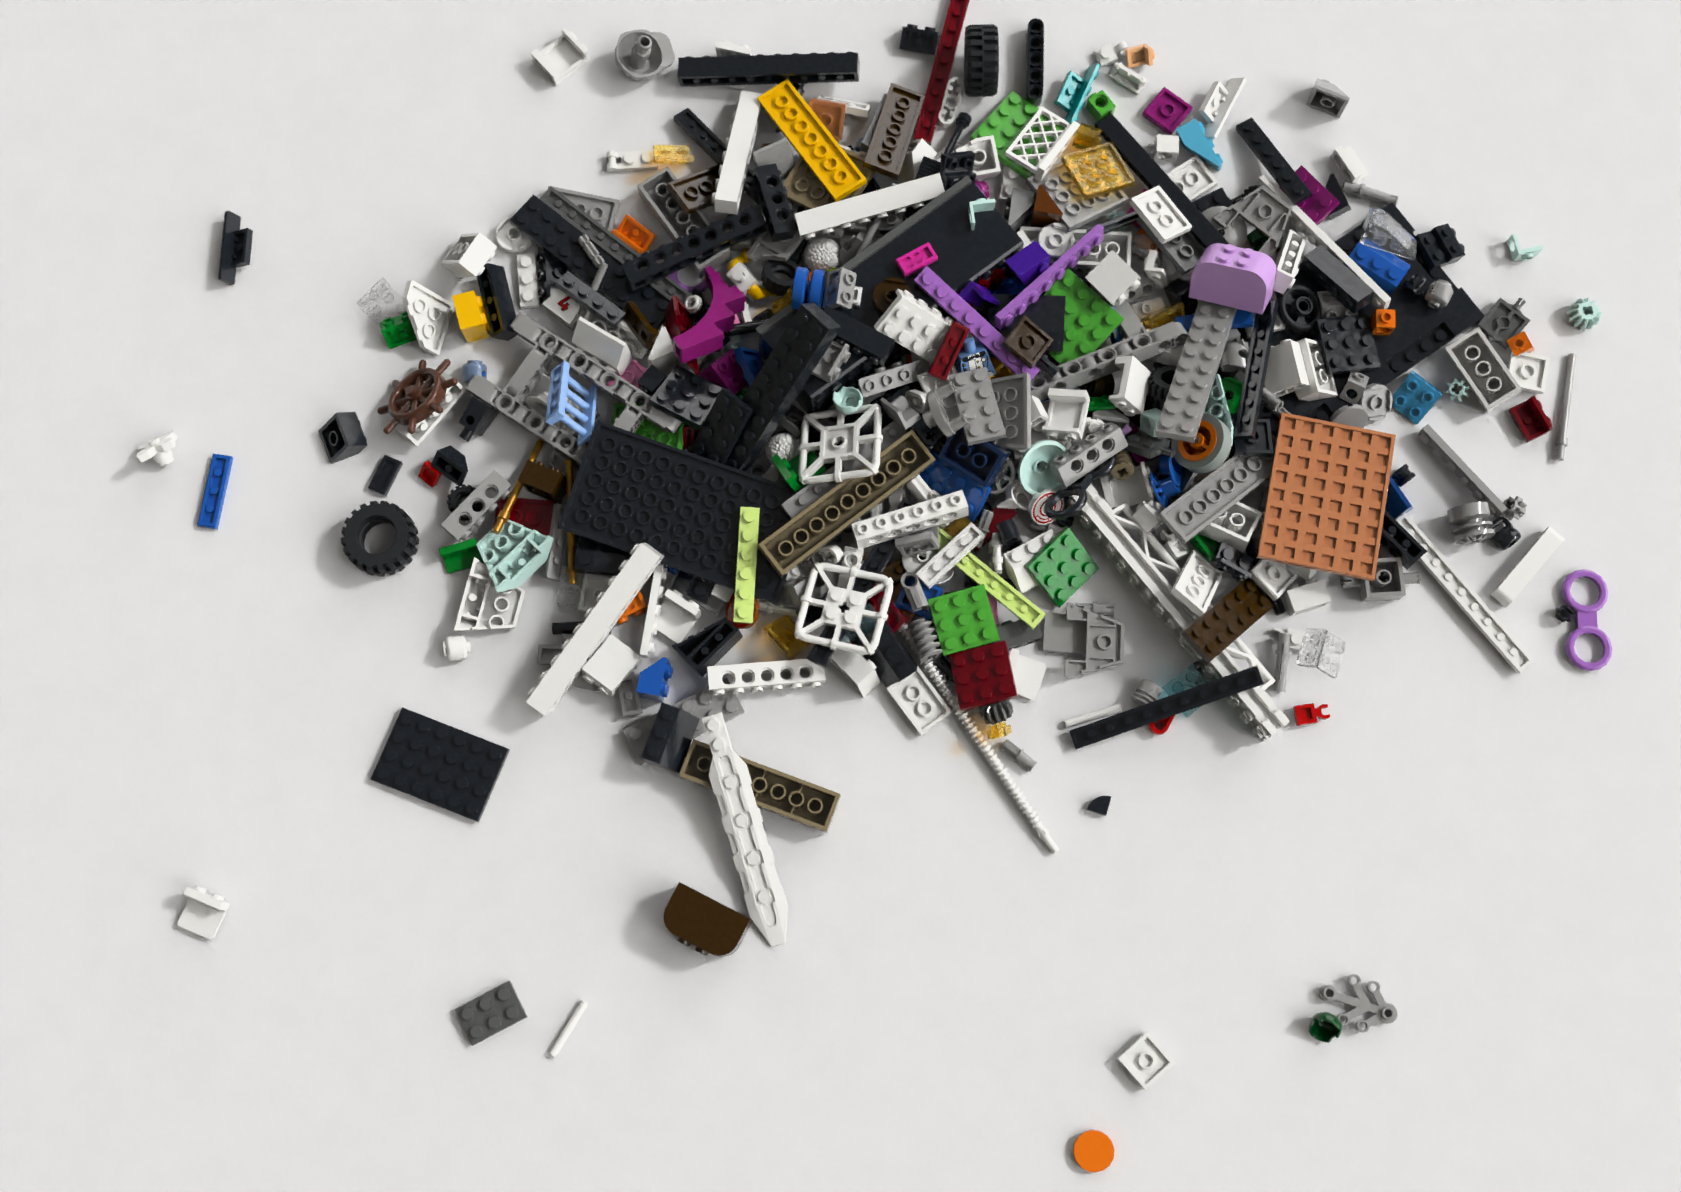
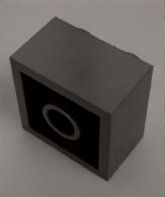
[518,460,566,504]

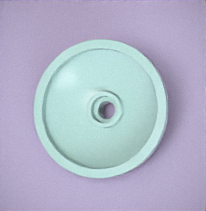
[1018,440,1067,495]

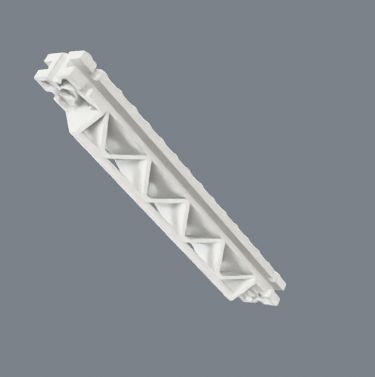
[1066,484,1290,741]

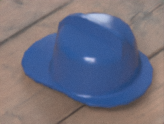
[1158,448,1184,486]

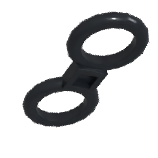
[1044,454,1117,520]

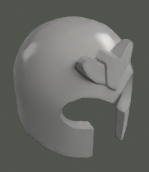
[1220,339,1249,373]

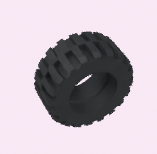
[964,24,999,97]
[341,501,419,577]

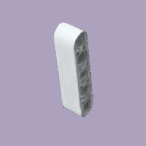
[1490,526,1565,607]

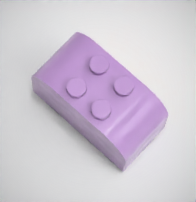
[1189,243,1276,314]

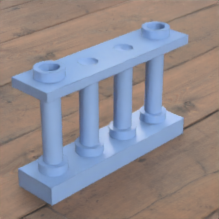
[545,361,598,446]

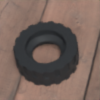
[760,259,800,297]

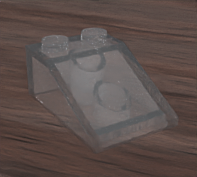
[1360,208,1417,261]

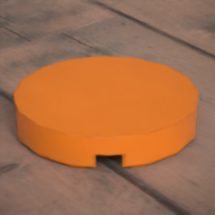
[1073,1130,1114,1172]

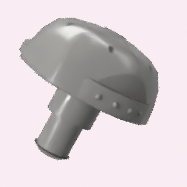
[615,29,675,80]

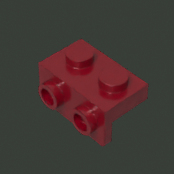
[1508,396,1553,443]

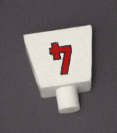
[543,289,582,330]

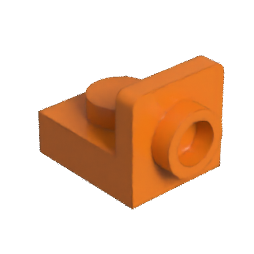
[1507,331,1535,356]

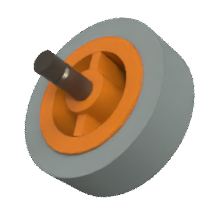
[1171,413,1232,474]

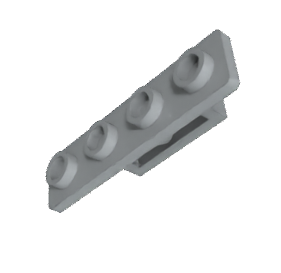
[857,359,930,397]

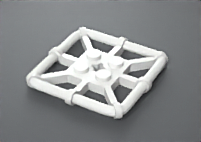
[798,404,883,485]
[794,562,894,655]

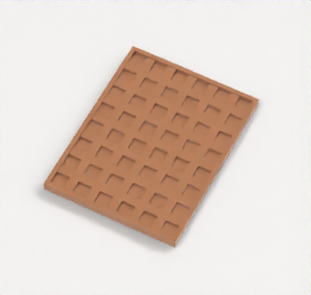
[1257,412,1396,581]

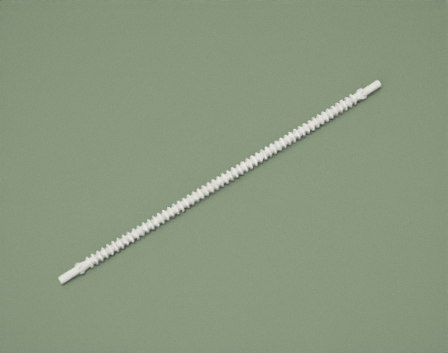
[850,545,1059,854]

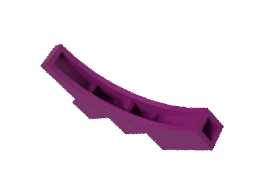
[673,266,746,364]

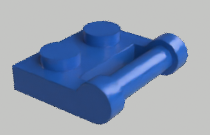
[895,577,944,621]

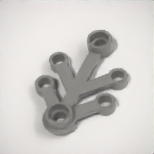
[1319,974,1397,1032]

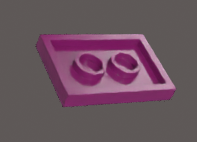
[1279,165,1340,226]

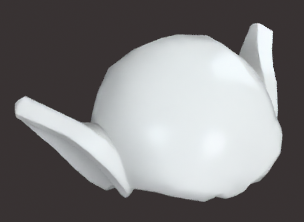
[996,479,1034,510]

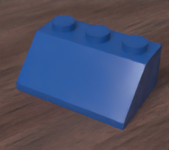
[1349,236,1411,295]

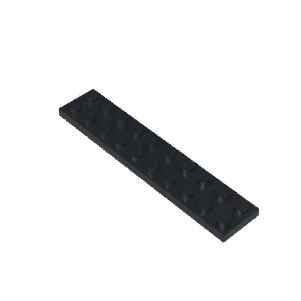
[509,194,669,330]

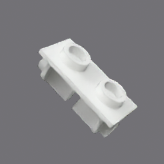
[1109,62,1149,95]

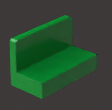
[1189,533,1218,562]
[439,538,484,574]

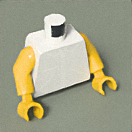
[726,248,777,302]

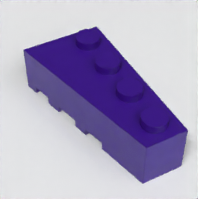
[1005,240,1050,295]

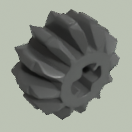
[979,700,1013,725]

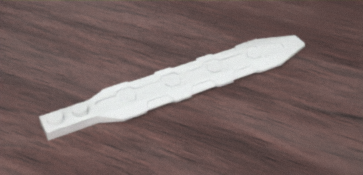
[702,712,788,947]

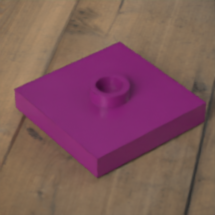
[1142,87,1193,135]

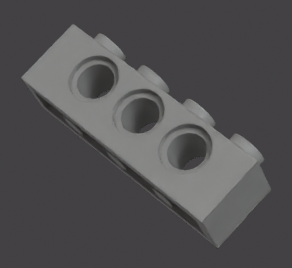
[1049,422,1128,487]
[441,470,511,543]

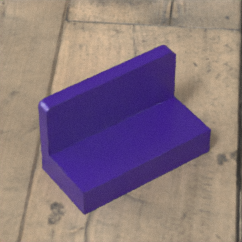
[958,281,1000,307]

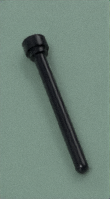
[944,112,972,153]

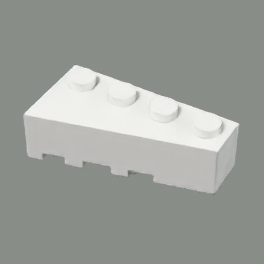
[808,625,881,698]

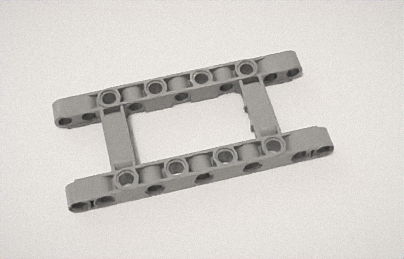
[984,271,1189,401]
[465,312,682,465]

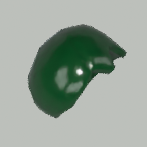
[1309,1012,1342,1043]

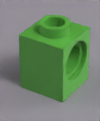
[1086,90,1116,122]

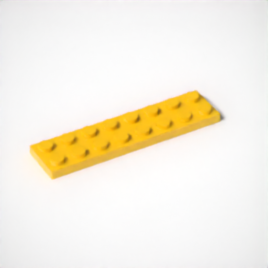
[757,79,867,202]

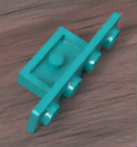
[1054,63,1100,124]

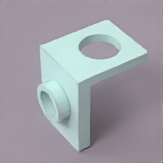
[968,198,995,231]
[1506,234,1543,261]

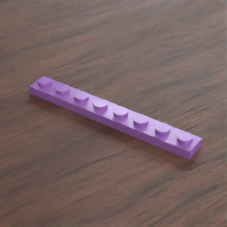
[995,223,1104,331]
[913,266,1040,380]

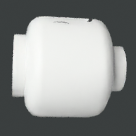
[442,635,471,661]

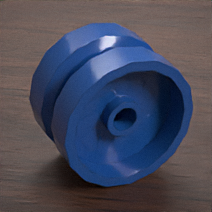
[792,267,825,310]

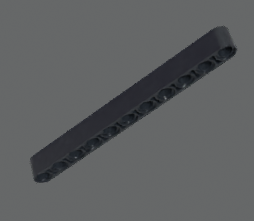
[1094,113,1229,249]

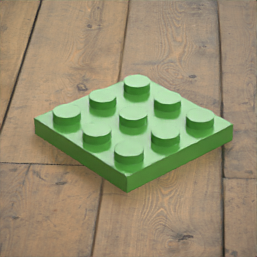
[928,584,1000,656]

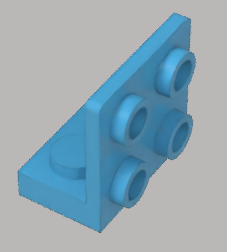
[1392,370,1443,424]

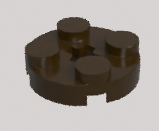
[873,277,912,314]

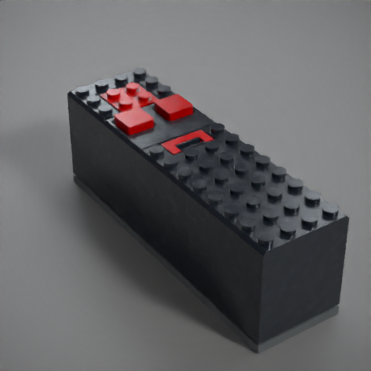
[756,176,1024,420]

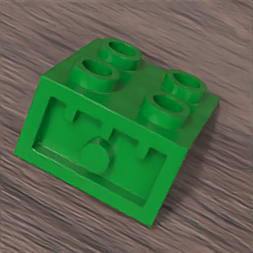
[771,451,827,493]

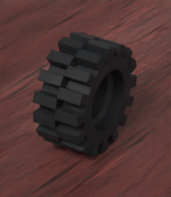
[447,484,483,521]

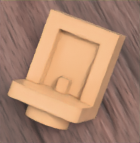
[1125,44,1154,68]

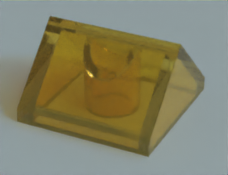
[1141,302,1185,330]
[763,615,811,660]

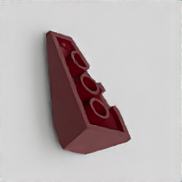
[663,295,699,375]

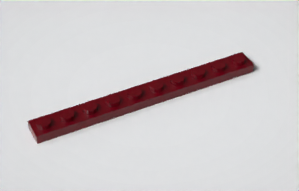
[913,0,970,145]

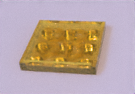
[1061,142,1136,200]

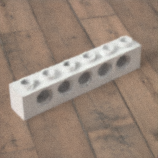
[851,490,968,549]
[706,659,826,695]

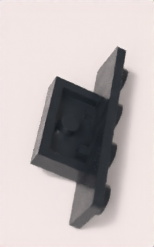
[218,210,253,285]
[536,244,567,304]

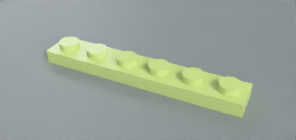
[733,507,760,624]

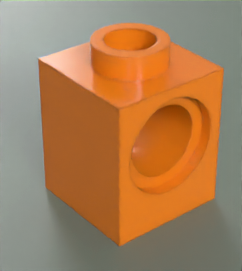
[1370,309,1396,335]

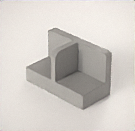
[880,396,921,430]

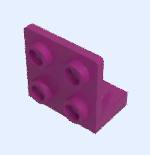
[699,348,748,394]

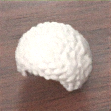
[804,237,841,275]
[766,432,800,468]

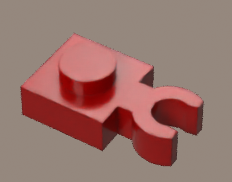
[1293,703,1330,726]

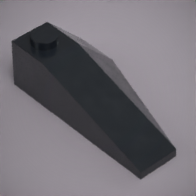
[574,537,654,578]

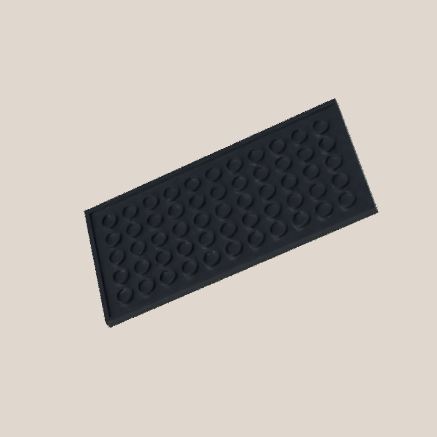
[557,420,796,605]

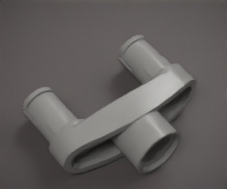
[922,381,970,437]

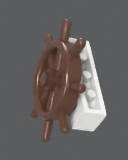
[377,359,466,447]

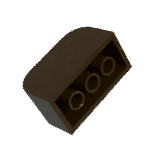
[664,882,753,957]

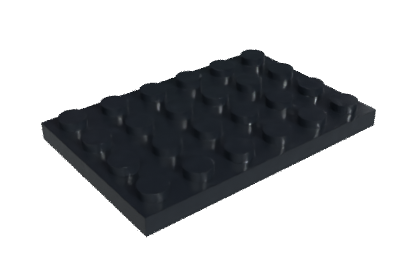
[371,707,510,822]

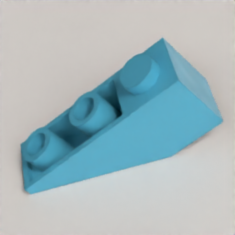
[1176,118,1223,171]

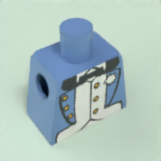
[955,337,996,377]

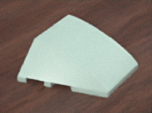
[476,520,554,593]

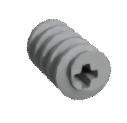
[909,619,942,662]

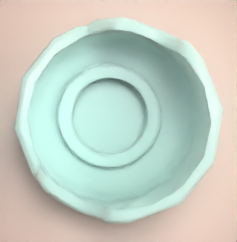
[832,386,863,414]

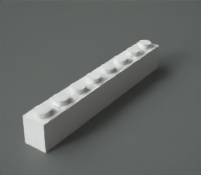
[712,91,763,215]
[794,173,945,240]

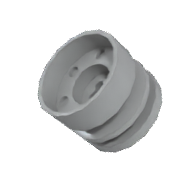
[1447,502,1495,544]

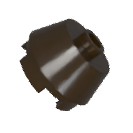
[1080,373,1115,397]

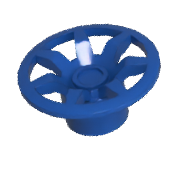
[1150,472,1181,509]

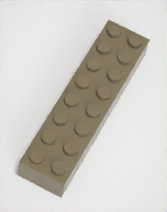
[679,739,841,833]

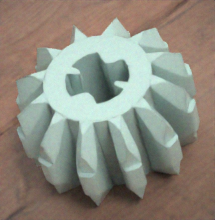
[1567,298,1602,330]

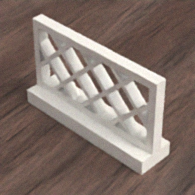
[1005,106,1080,182]

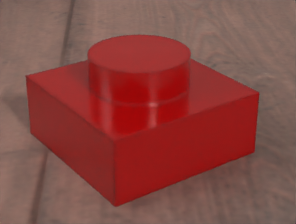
[418,460,441,487]

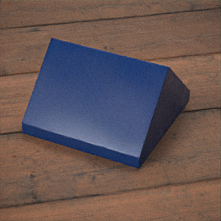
[1385,476,1414,519]

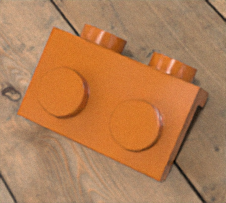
[611,214,657,254]

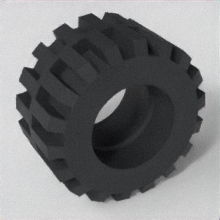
[1148,365,1177,410]

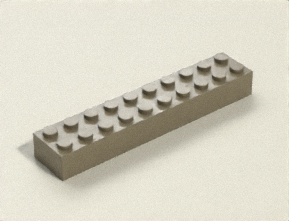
[758,430,936,578]

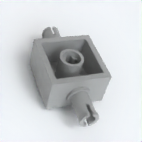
[1340,557,1421,602]

